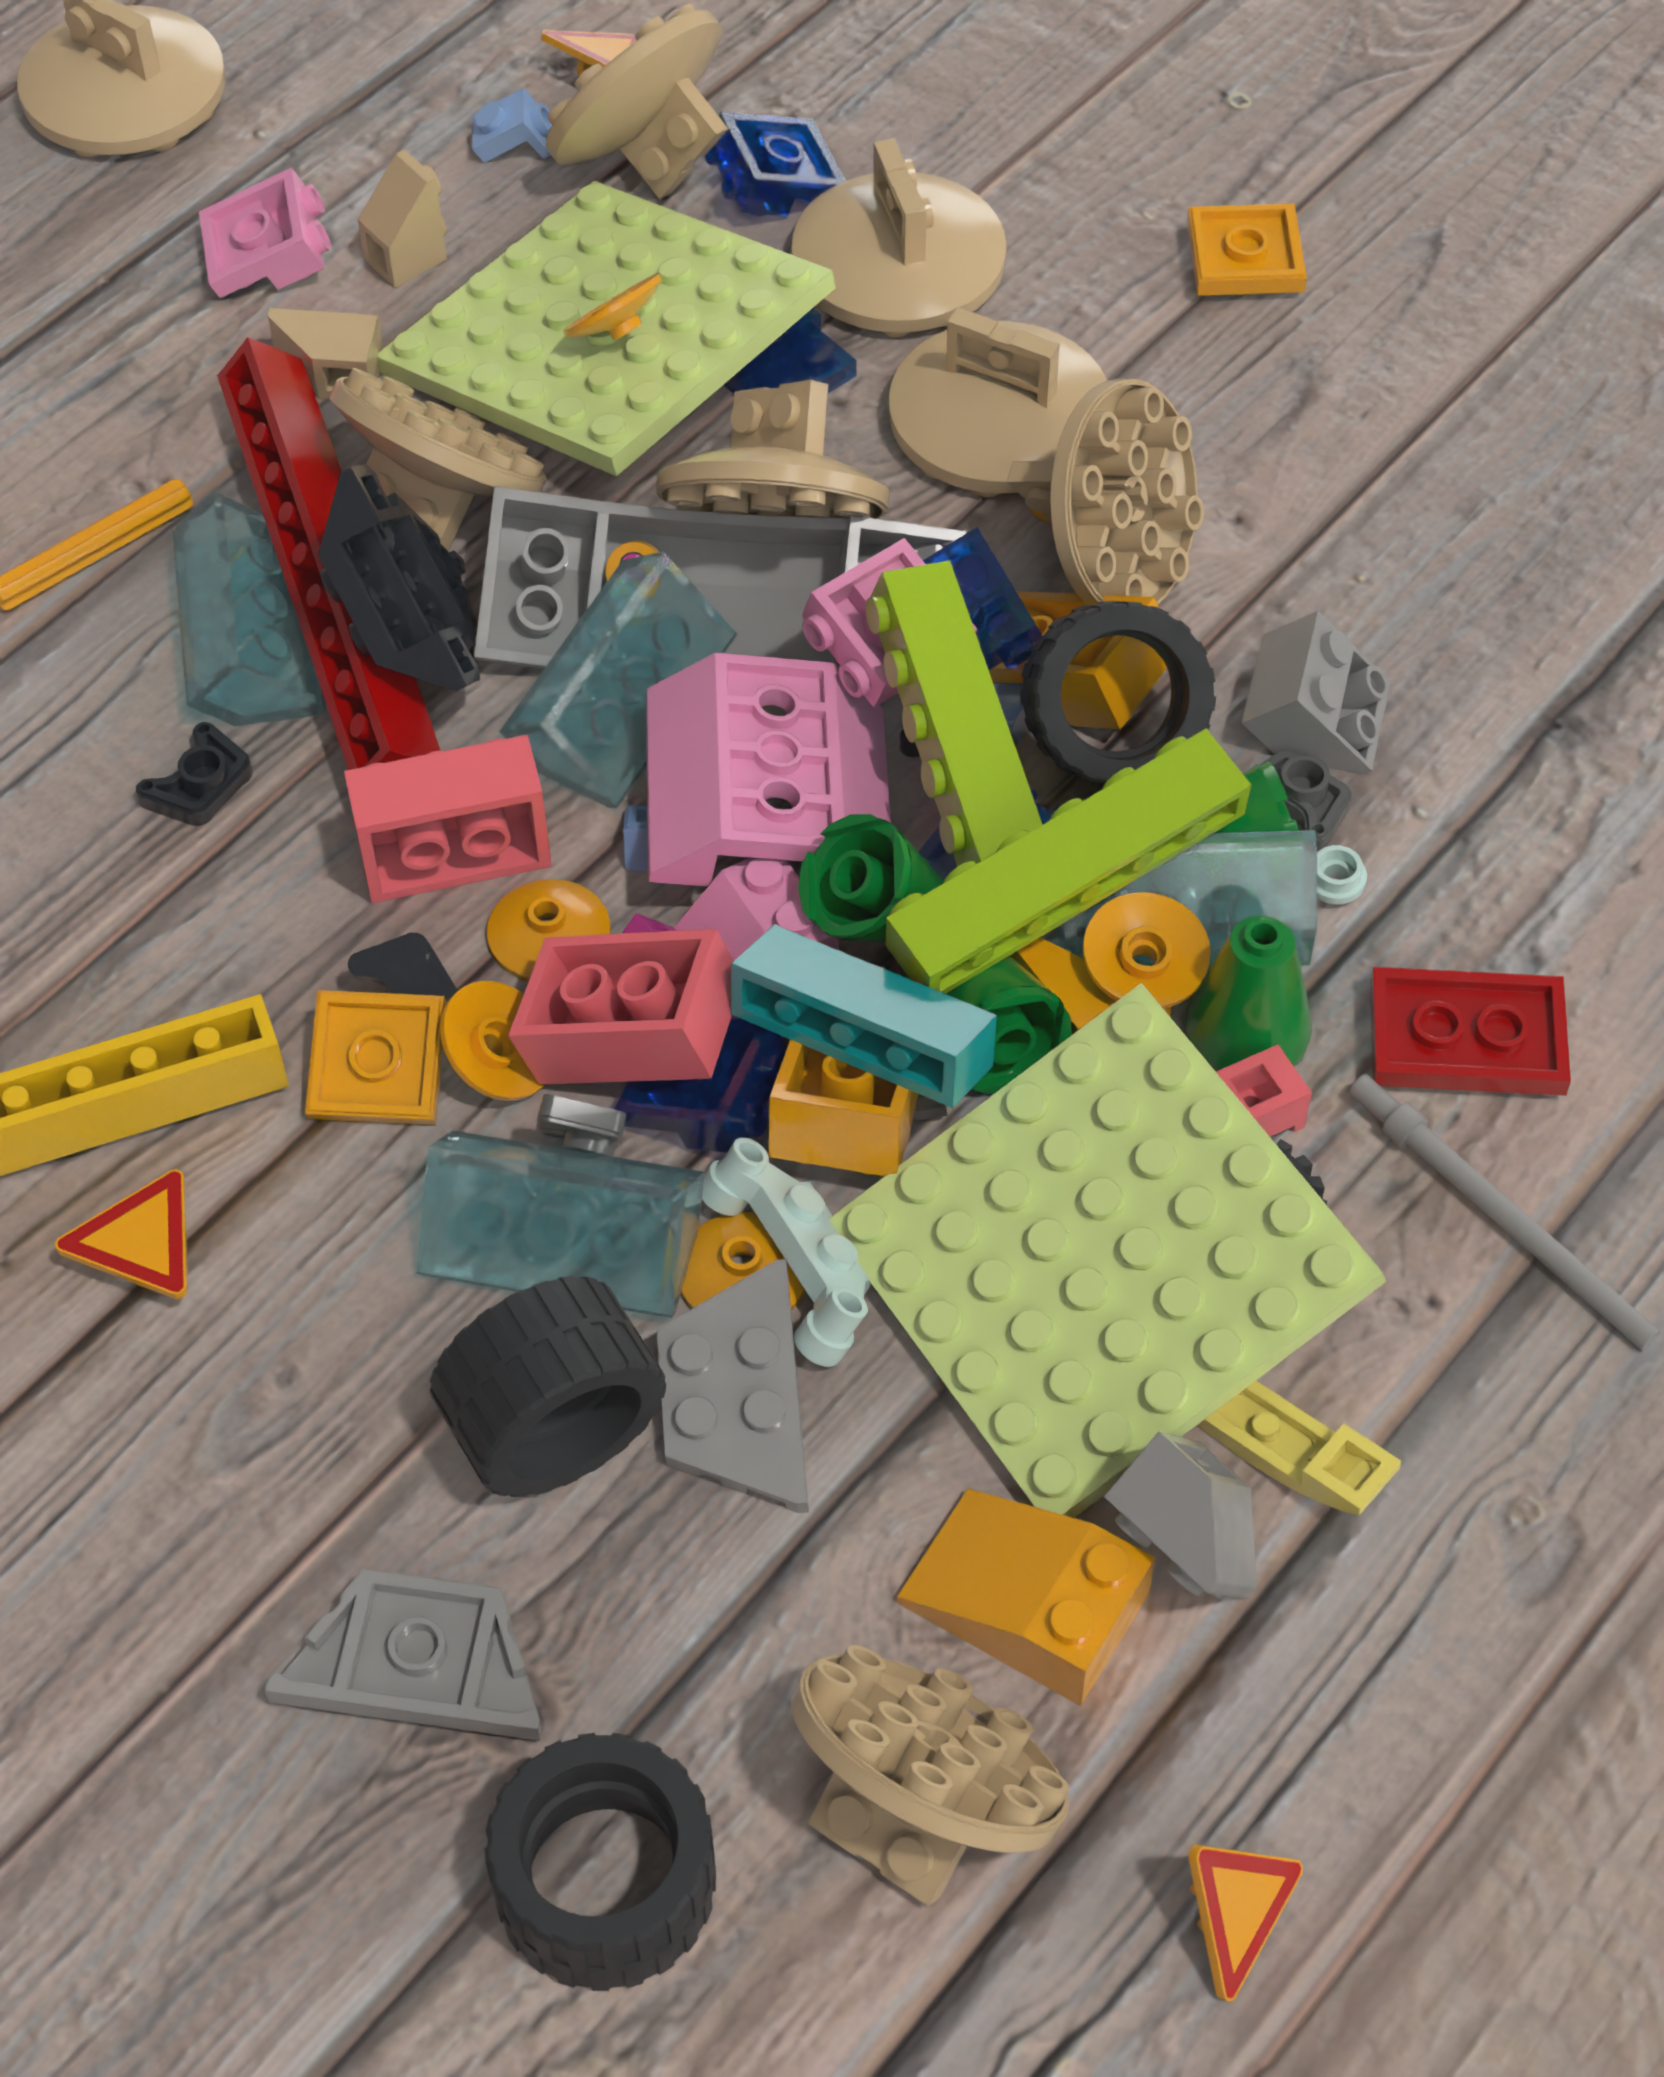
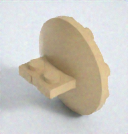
[17,0,226,158]
[546,4,728,199]
[792,138,1006,338]
[889,307,1107,498]
[329,368,547,551]
[1006,379,1204,605]
[656,380,890,519]
[791,1645,1070,1907]

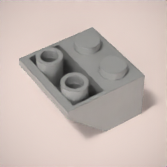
[1241,611,1391,774]
[1104,1431,1257,1598]

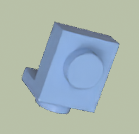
[472,87,552,163]

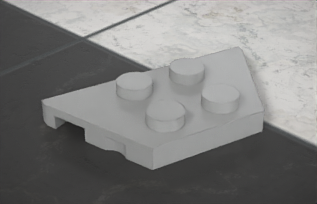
[656,1259,809,1513]
[265,1569,542,1741]

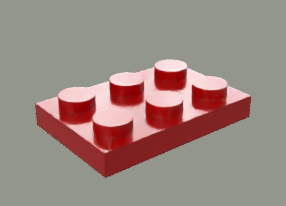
[1370,967,1571,1096]

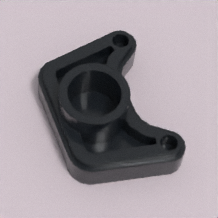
[136,722,253,826]
[348,932,458,1002]

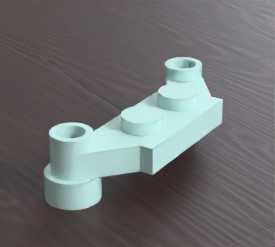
[698,1138,872,1367]

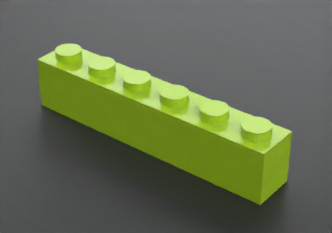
[866,561,1042,867]
[885,728,1251,994]

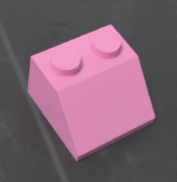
[674,857,839,1028]

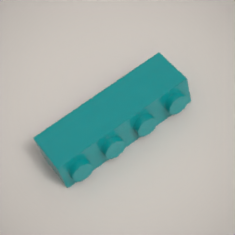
[731,924,997,1108]

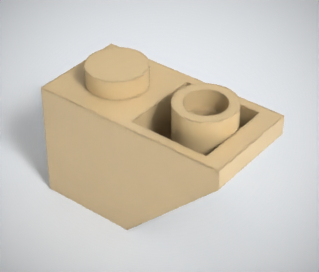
[358,149,447,288]
[267,308,383,399]

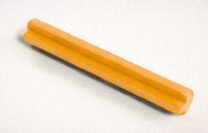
[0,478,193,611]

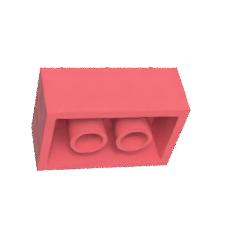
[344,735,552,903]
[508,928,734,1084]

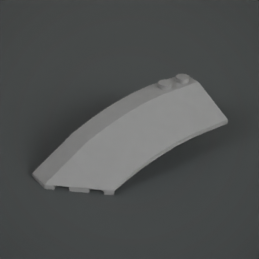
[474,486,966,682]

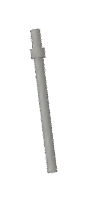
[1349,1074,1660,1351]

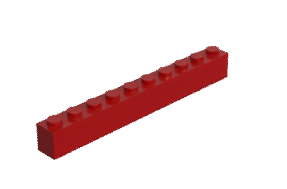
[217,337,441,770]

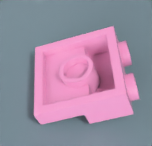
[199,167,331,298]
[801,538,977,707]

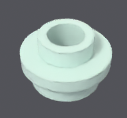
[1304,845,1367,904]

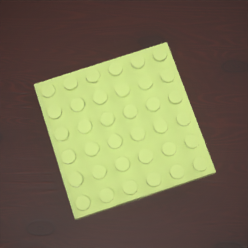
[378,181,836,476]
[829,983,1387,1518]

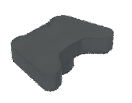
[1261,751,1352,853]
[538,1094,627,1160]

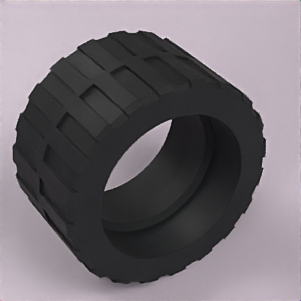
[1020,601,1216,785]
[430,1276,667,1497]
[484,1732,716,1991]

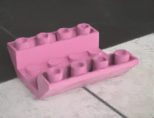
[645,653,891,886]

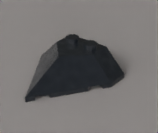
[318,464,480,691]

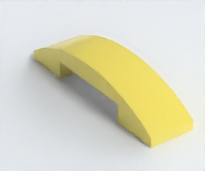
[1198,1380,1401,1516]

